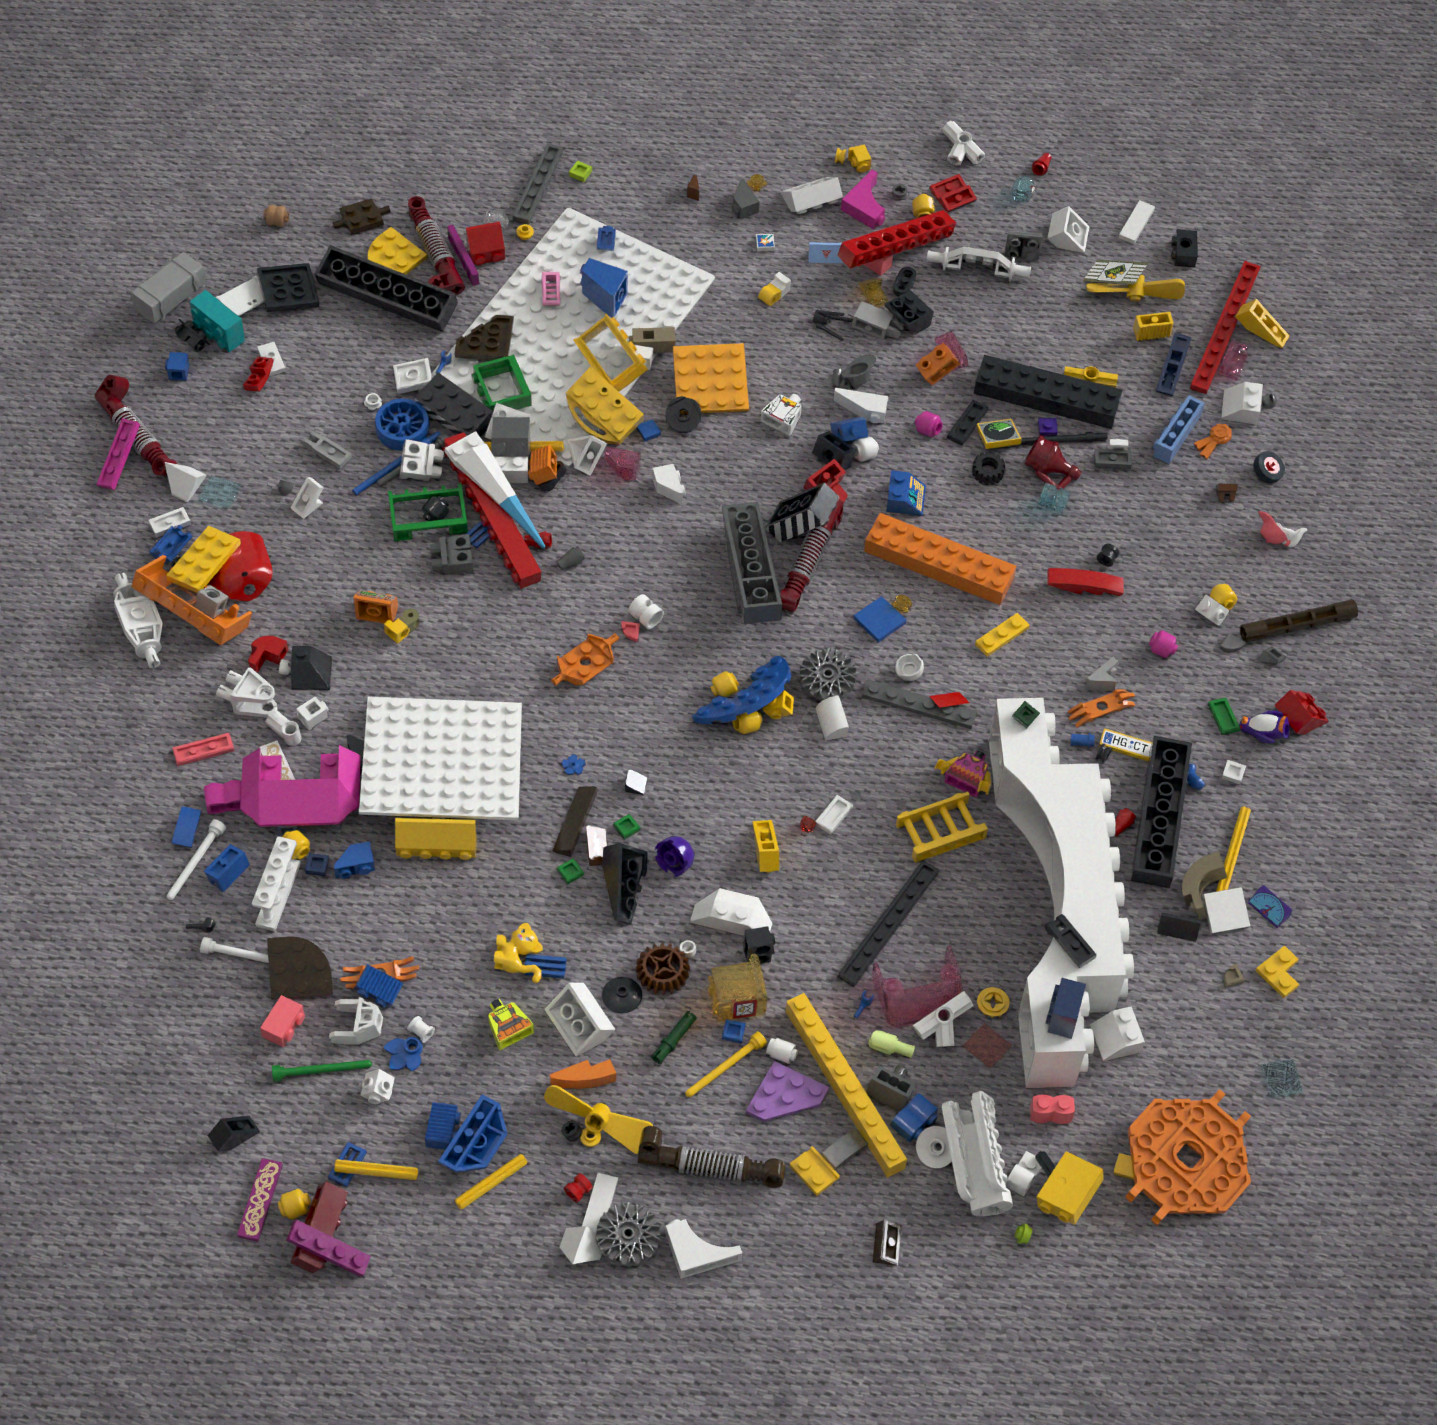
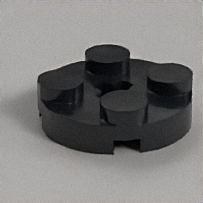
[665,396,701,433]

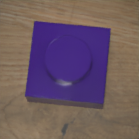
[1038,418,1058,436]

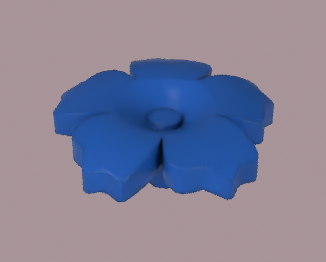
[562,754,586,775]

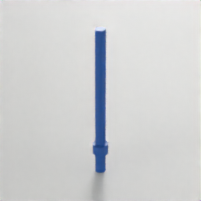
[352,431,441,496]

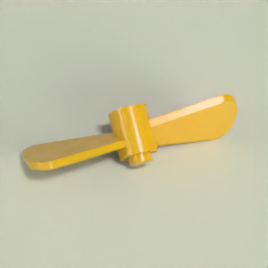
[1086,275,1185,302]
[544,1085,653,1154]

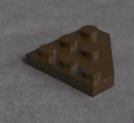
[454,315,514,361]

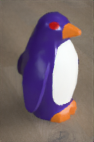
[1239,711,1289,744]

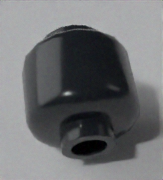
[422,495,449,521]

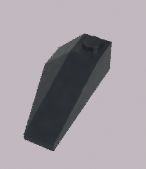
[602,843,648,924]

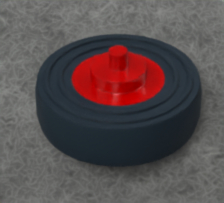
[1253,451,1285,483]

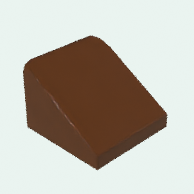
[687,175,699,201]

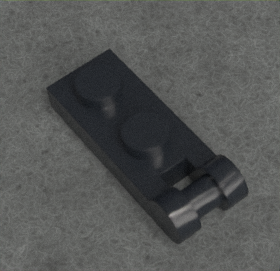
[1044,914,1097,968]

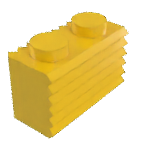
[1133,312,1174,341]

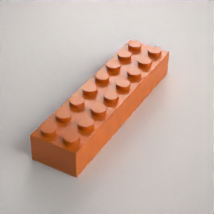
[864,513,1017,605]

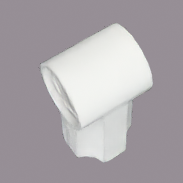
[265,711,302,746]

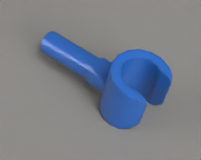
[435,351,452,374]
[853,991,874,1019]

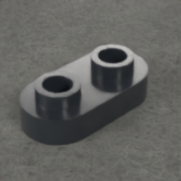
[893,267,916,297]
[538,461,567,491]

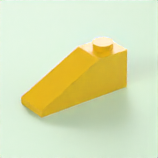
[1235,299,1289,348]
[753,820,779,873]

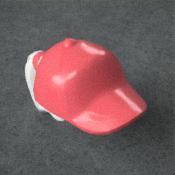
[1258,511,1307,548]

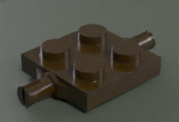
[333,198,391,235]

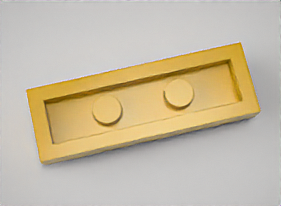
[975,613,1030,657]

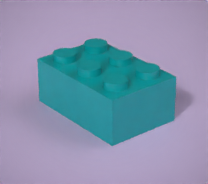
[189,290,245,353]

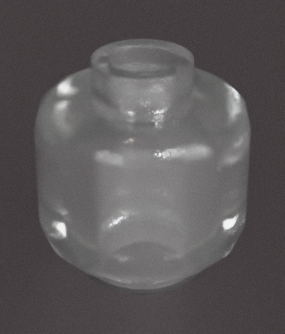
[483,209,509,231]

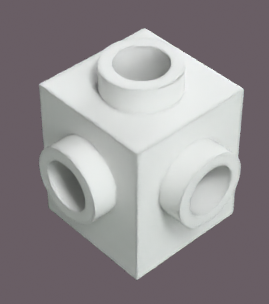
[361,1069,395,1104]

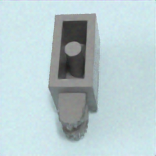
[851,302,905,340]

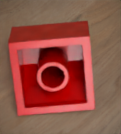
[466,221,505,265]

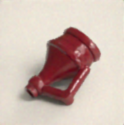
[1024,435,1082,495]

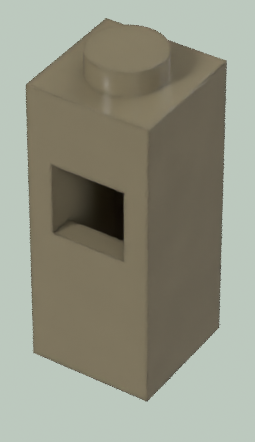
[629,327,676,353]

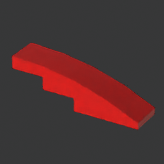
[1047,568,1124,596]

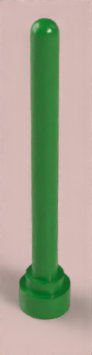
[272,1060,372,1082]

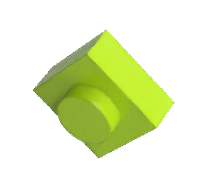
[569,160,592,182]

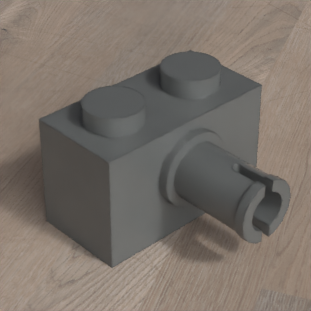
[866,1065,916,1112]

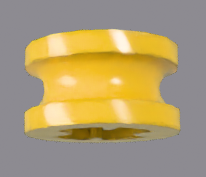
[835,148,846,164]

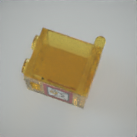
[707,954,767,1022]

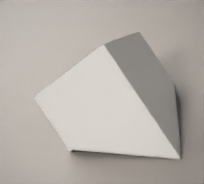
[567,435,607,476]
[165,462,206,502]
[559,1226,602,1264]

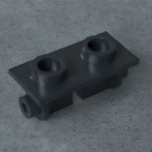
[175,319,210,351]

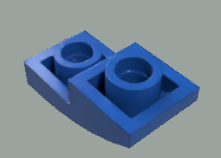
[172,806,202,848]

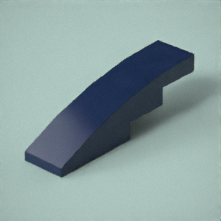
[1156,333,1192,396]

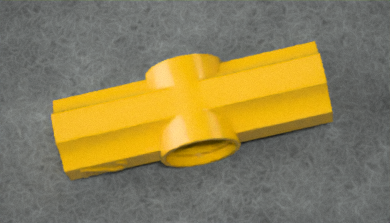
[1064,366,1118,388]

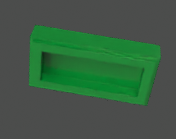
[1208,697,1240,735]

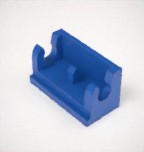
[149,525,193,564]
[204,844,250,892]

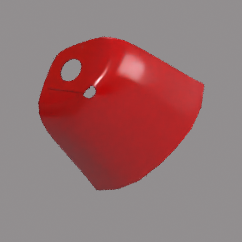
[209,531,273,601]

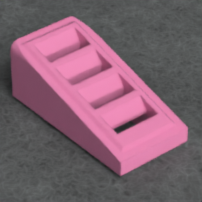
[542,272,560,306]

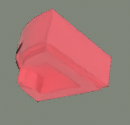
[621,621,640,642]

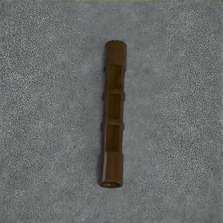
[1240,599,1358,643]

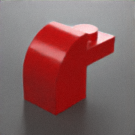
[248,635,288,673]

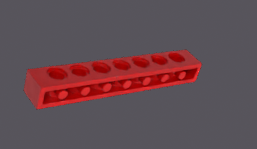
[837,210,956,269]

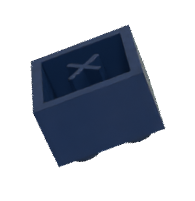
[1045,978,1086,1039]

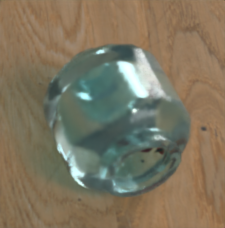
[1011,176,1036,202]

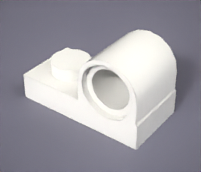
[1006,1151,1041,1196]

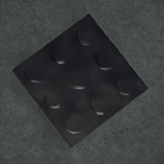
[257,263,319,312]

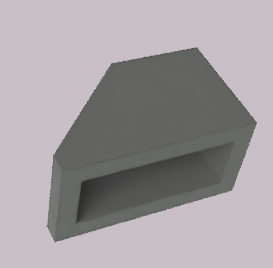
[732,179,759,219]

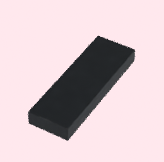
[947,400,989,446]

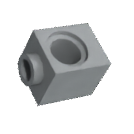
[195,585,228,618]

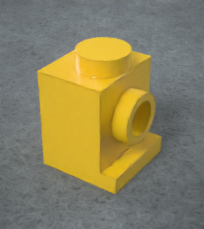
[848,144,871,173]

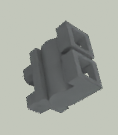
[430,534,474,575]

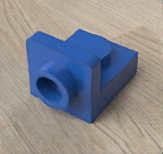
[597,226,616,251]

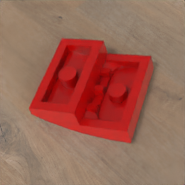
[929,174,977,212]

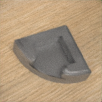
[1220,633,1246,652]

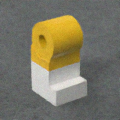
[758,272,791,306]

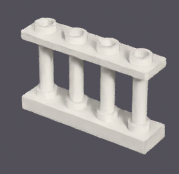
[252,837,301,931]

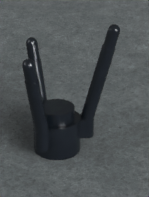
[813,309,853,341]

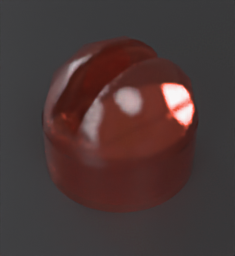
[799,816,817,833]

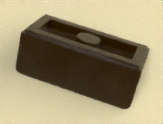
[872,1219,902,1266]

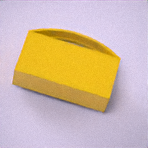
[566,366,644,445]

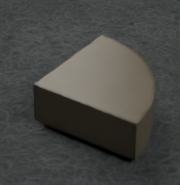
[1224,963,1245,988]

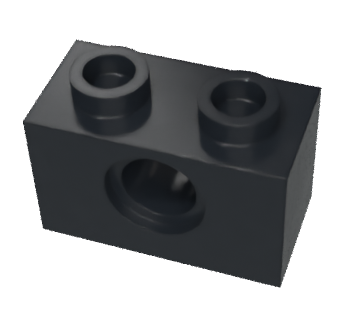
[1171,229,1198,268]
[812,431,856,470]

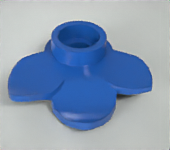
[384,1037,423,1071]

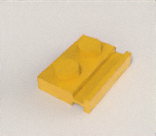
[789,1146,840,1196]

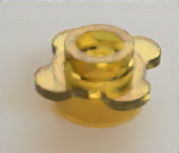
[747,174,767,191]
[891,595,912,613]

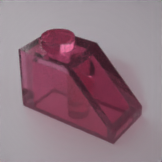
[604,447,641,480]

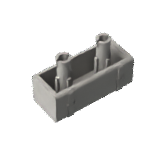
[131,252,206,324]

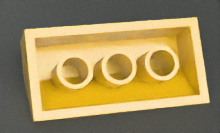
[395,818,477,860]

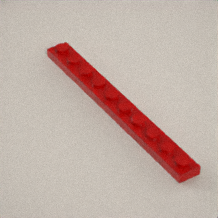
[1190,261,1261,394]

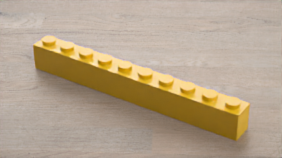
[785,993,907,1178]

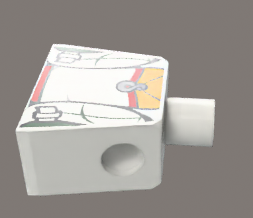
[761,394,802,436]

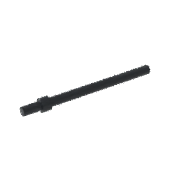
[1011,432,1108,446]

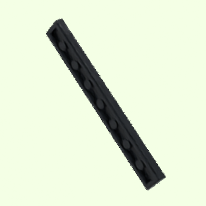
[837,860,939,987]

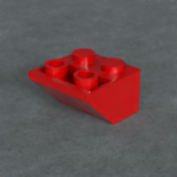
[1274,690,1329,735]

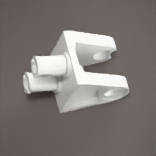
[216,667,277,718]

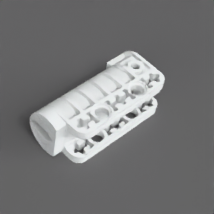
[942,1091,1013,1216]

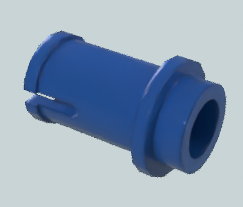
[1071,733,1095,748]

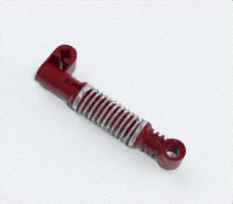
[408,196,465,295]
[95,375,177,477]
[780,499,843,613]

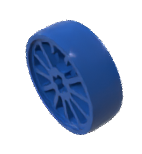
[375,399,430,451]

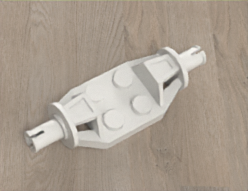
[927,247,1031,281]
[113,573,163,668]

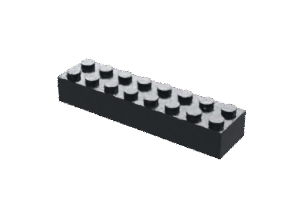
[314,245,458,332]
[973,355,1123,429]
[1130,736,1192,888]

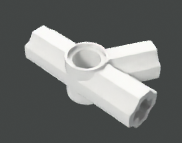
[942,121,985,166]
[913,991,974,1047]

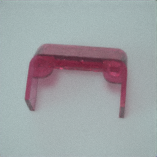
[871,945,963,1028]

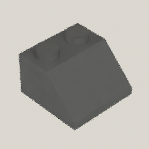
[491,417,530,456]

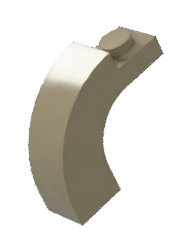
[1182,851,1227,920]

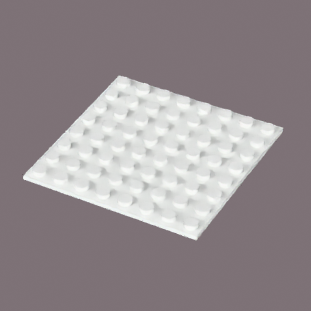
[359,697,522,820]

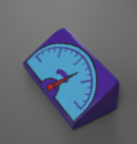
[1247,885,1292,928]

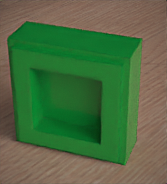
[613,814,641,840]
[557,858,584,885]

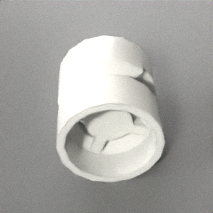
[628,594,664,629]

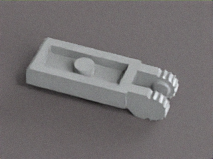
[302,431,352,469]

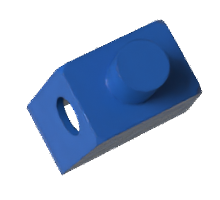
[830,416,868,442]

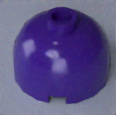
[655,836,694,877]

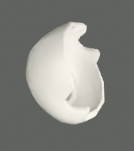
[895,654,924,681]

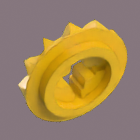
[977,987,1009,1018]

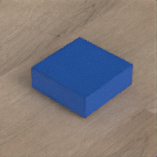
[637,419,661,442]
[722,1019,746,1044]

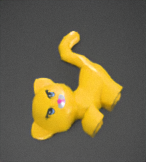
[494,923,543,984]

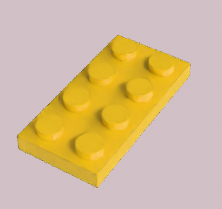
[166,526,241,593]

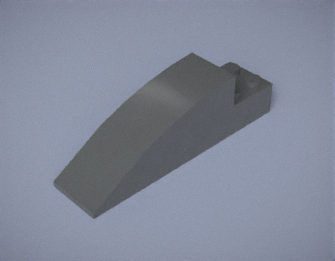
[722,502,782,624]

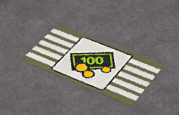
[1083,259,1148,284]

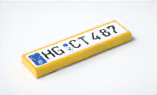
[1099,728,1152,761]

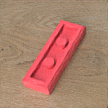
[172,733,234,766]

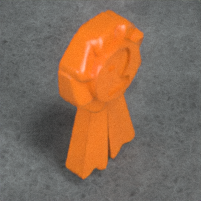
[1194,424,1232,460]

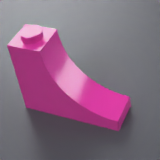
[841,170,885,230]

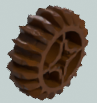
[636,942,690,996]

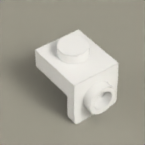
[1195,595,1229,626]

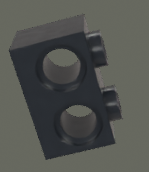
[743,926,776,966]

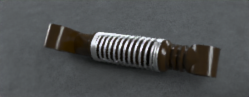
[637,1126,786,1188]

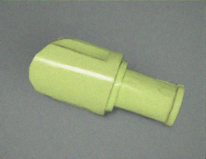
[868,1030,915,1058]

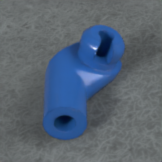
[1187,764,1205,790]

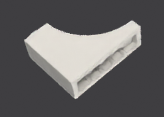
[665,1219,742,1279]

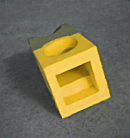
[384,608,419,644]

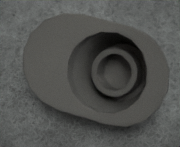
[841,354,876,389]

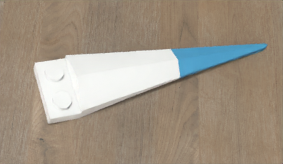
[445,431,545,549]

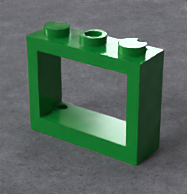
[471,355,532,411]

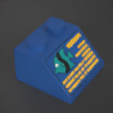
[886,470,926,516]

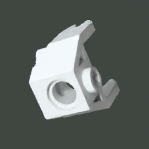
[329,997,383,1045]

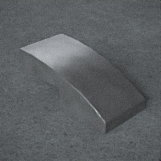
[821,1129,868,1170]

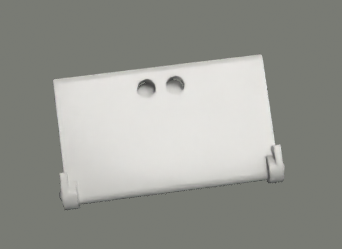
[215,276,264,316]

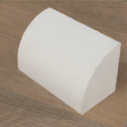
[816,695,849,741]

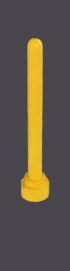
[685,1031,767,1097]

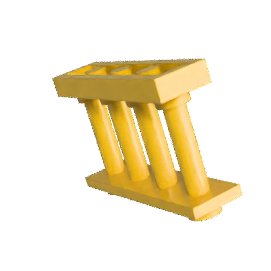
[896,792,988,863]

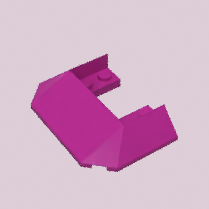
[240,745,361,827]

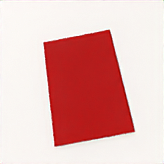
[929,692,970,708]

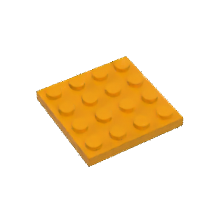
[673,343,749,414]

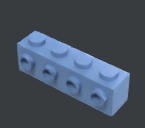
[1153,396,1205,464]

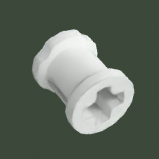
[407,1016,435,1043]

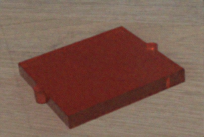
[963,1023,1012,1068]

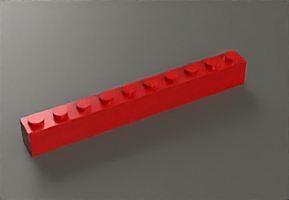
[442,432,541,589]

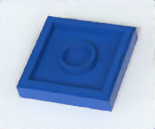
[853,596,907,643]

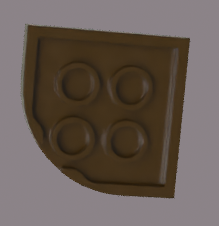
[267,936,333,1000]

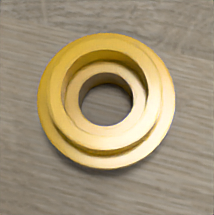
[516,224,534,240]
[580,1127,601,1147]

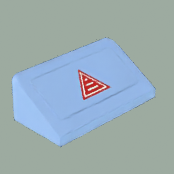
[808,242,843,263]

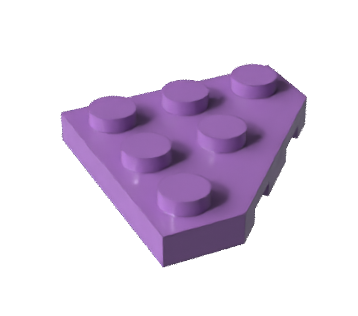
[746,1061,829,1122]

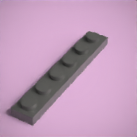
[513,143,563,225]
[862,679,977,729]

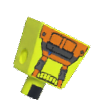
[488,999,534,1050]

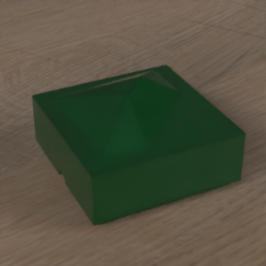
[1012,701,1040,729]

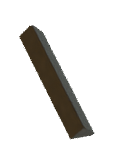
[552,786,597,857]

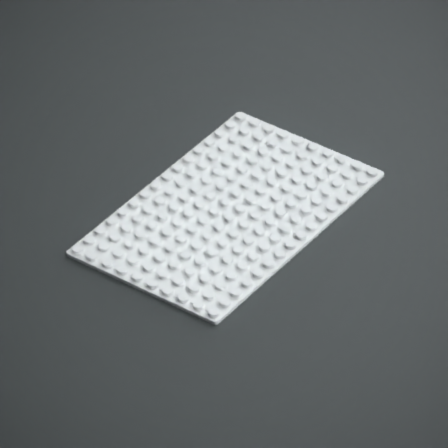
[418,208,715,467]

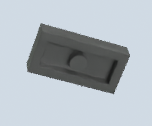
[1094,449,1132,469]

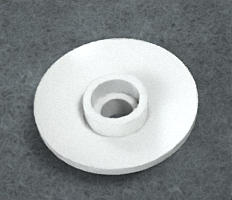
[916,1126,952,1168]

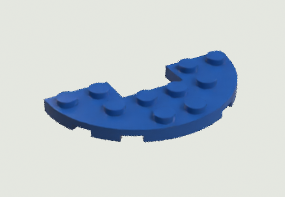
[692,655,791,724]

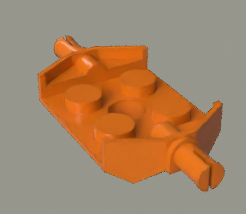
[551,633,619,686]

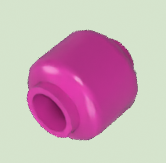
[915,411,943,437]
[1148,630,1178,658]

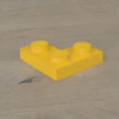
[1255,945,1299,998]

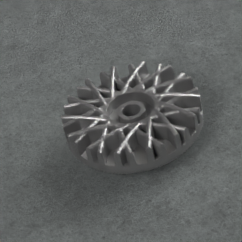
[799,648,857,701]
[596,1202,660,1266]

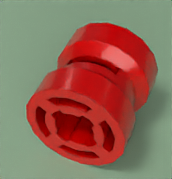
[563,1173,593,1203]

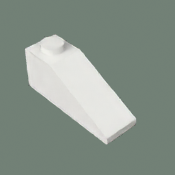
[834,388,888,423]

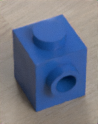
[165,352,189,381]

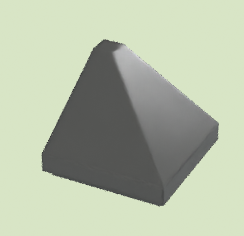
[1258,646,1286,664]

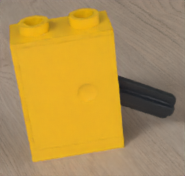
[1035,1151,1104,1225]

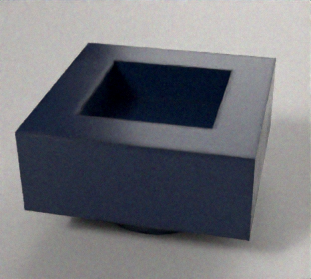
[305,853,329,876]

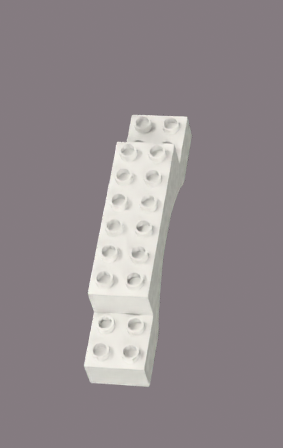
[989,698,1134,1088]

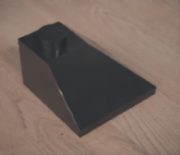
[291,646,332,690]

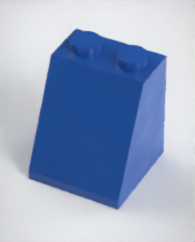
[580,258,628,318]

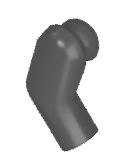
[833,369,850,390]

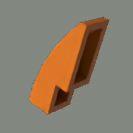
[549,1059,616,1089]

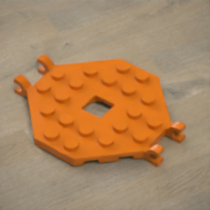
[1125,1089,1251,1225]

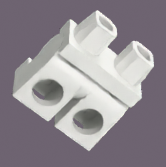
[400,439,444,481]

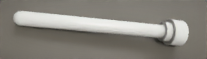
[167,819,226,900]
[200,937,269,963]

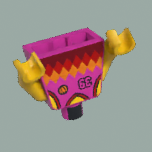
[934,750,992,798]

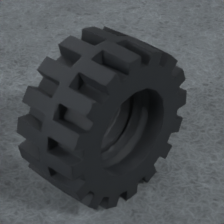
[972,452,1005,485]

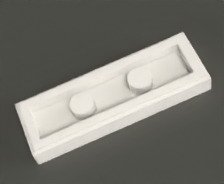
[1119,200,1155,244]
[582,1173,618,1233]

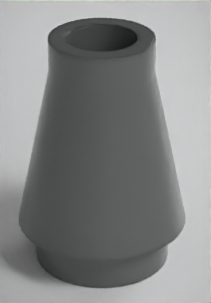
[556,546,585,570]

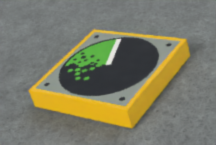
[977,419,1021,449]

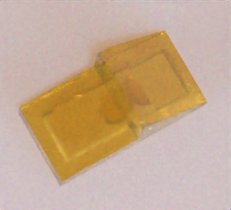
[858,278,889,308]

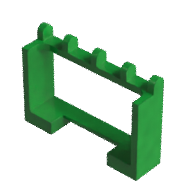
[388,483,468,541]

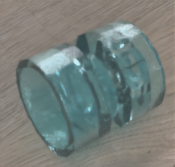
[1038,483,1071,513]

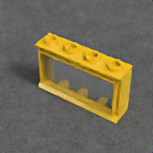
[573,314,648,392]

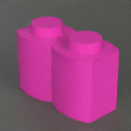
[204,780,242,814]

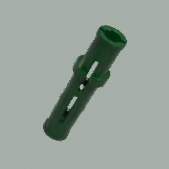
[651,1011,697,1064]

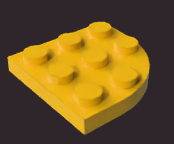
[368,227,428,274]

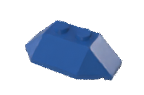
[438,1094,507,1173]

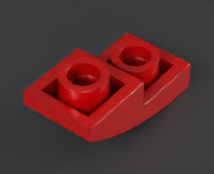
[243,357,274,392]

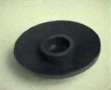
[602,977,642,1014]

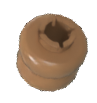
[263,204,289,228]

